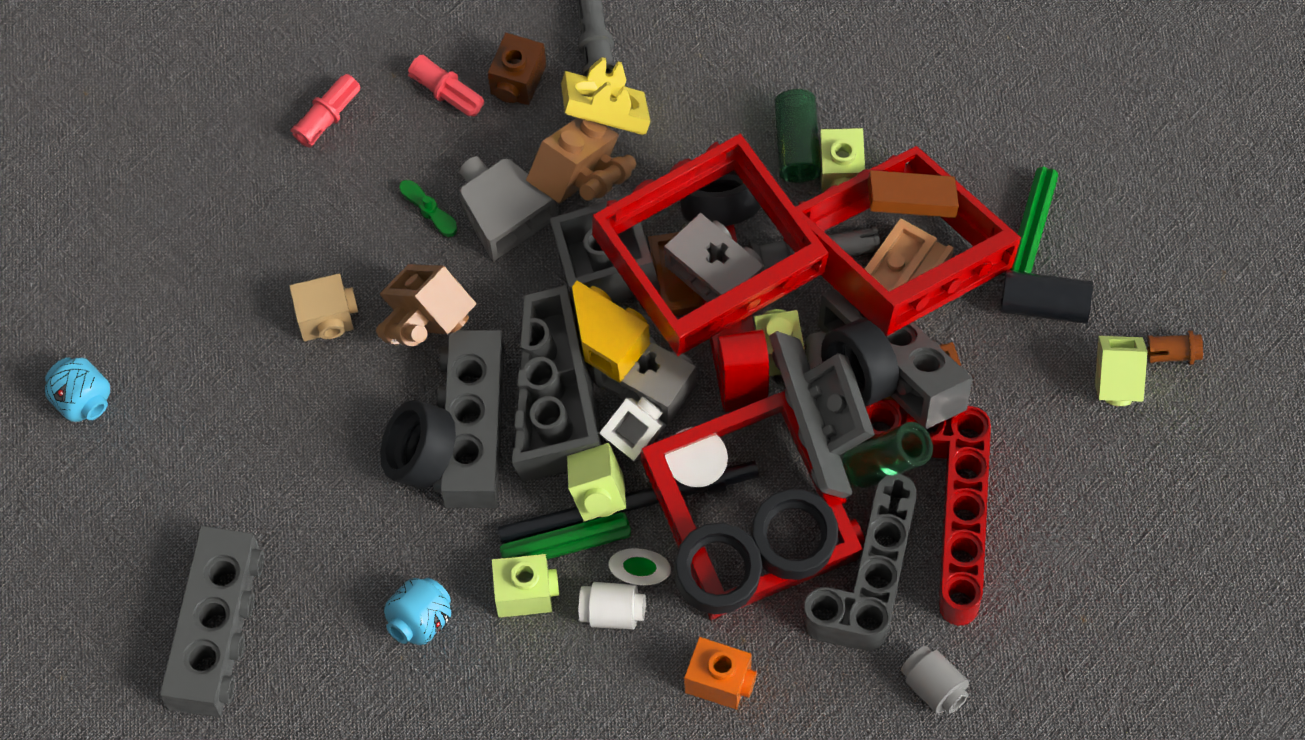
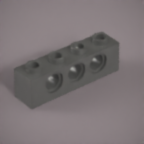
[818,289,972,429]
[434,330,505,508]
[160,526,264,718]

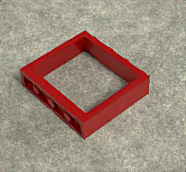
[592,133,829,356]
[783,146,1021,336]
[640,391,865,620]

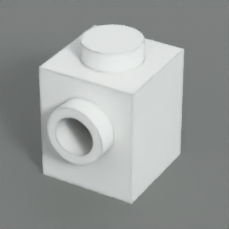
[599,396,666,461]

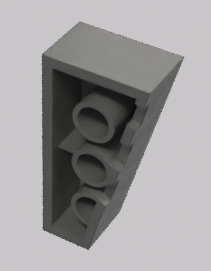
[512,285,604,482]

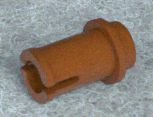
[1147,330,1203,365]

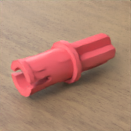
[408,54,484,116]
[291,74,361,148]

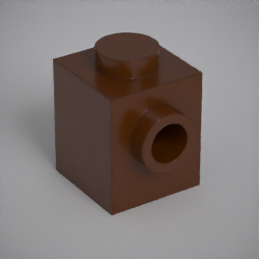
[488,32,546,105]

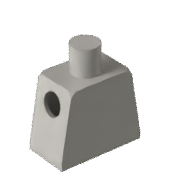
[459,156,558,262]

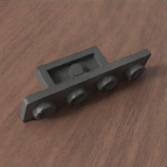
[769,331,875,498]

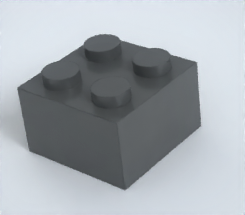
[550,194,661,303]

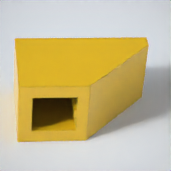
[572,281,651,383]

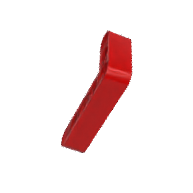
[689,222,769,413]
[862,400,991,626]

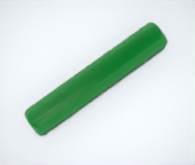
[1009,166,1058,273]
[500,512,631,560]

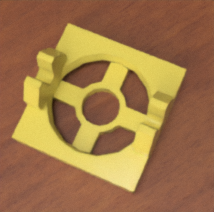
[561,57,650,135]

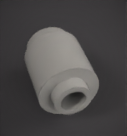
[901,646,969,714]

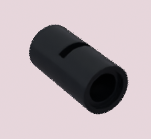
[1001,270,1093,324]

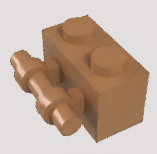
[526,118,636,204]
[376,264,477,346]

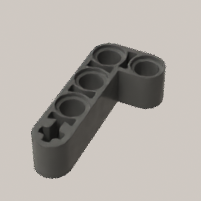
[803,474,916,651]

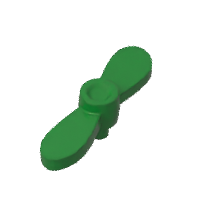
[399,180,458,237]

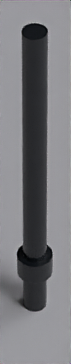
[498,460,759,544]

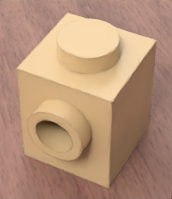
[289,273,358,341]

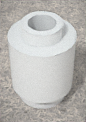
[578,582,646,630]

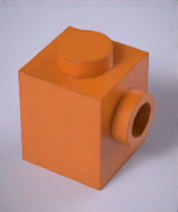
[684,637,757,710]

